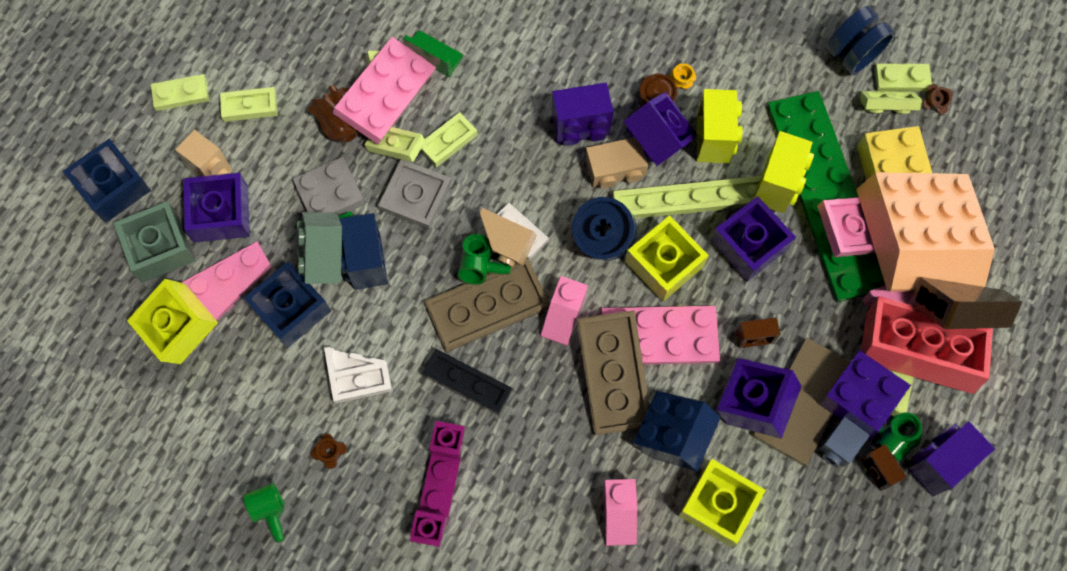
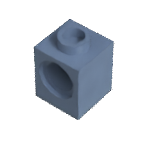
[818,417,870,467]

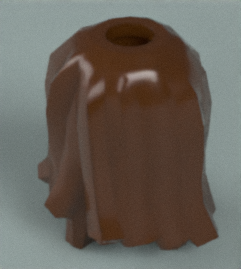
[308,85,360,143]

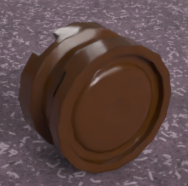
[638,73,677,107]

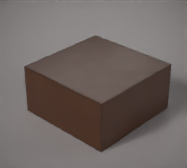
[735,317,781,348]
[860,444,907,491]

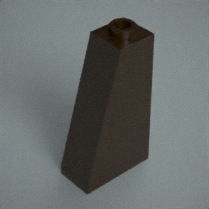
[910,277,1022,329]

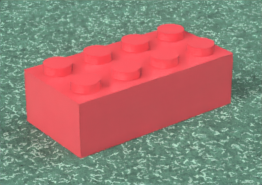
[861,296,993,394]

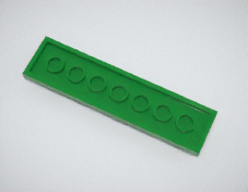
[767,91,885,302]

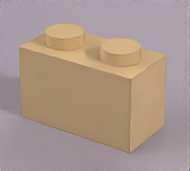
[175,129,233,177]
[585,138,648,189]

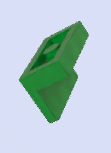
[403,30,463,77]

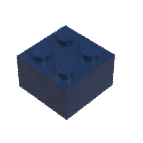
[63,138,152,224]
[340,213,388,290]
[243,261,331,349]
[632,391,721,472]

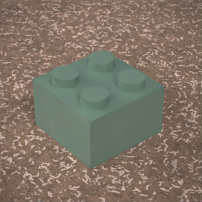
[114,201,196,283]
[296,212,342,284]

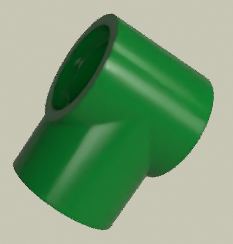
[458,234,511,285]
[875,412,922,463]
[243,482,285,543]

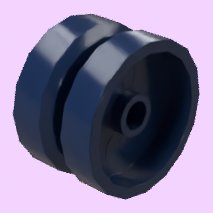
[825,6,896,75]
[572,197,638,261]

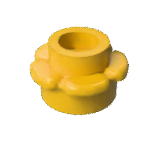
[670,63,696,89]

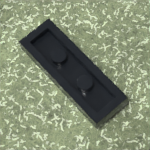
[422,349,513,416]

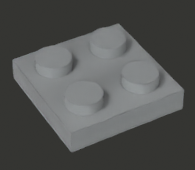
[293,157,365,216]
[378,160,452,229]

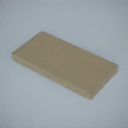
[424,258,550,353]
[576,310,650,435]
[752,338,851,467]

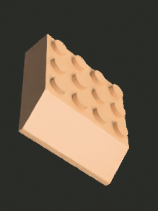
[856,172,995,292]

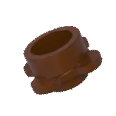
[922,84,953,114]
[311,434,347,469]

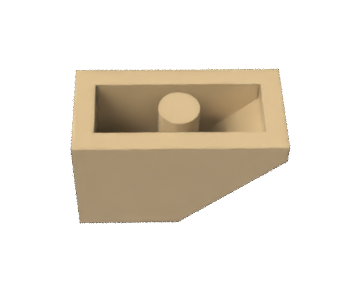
[480,208,537,267]

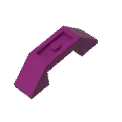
[409,421,465,547]

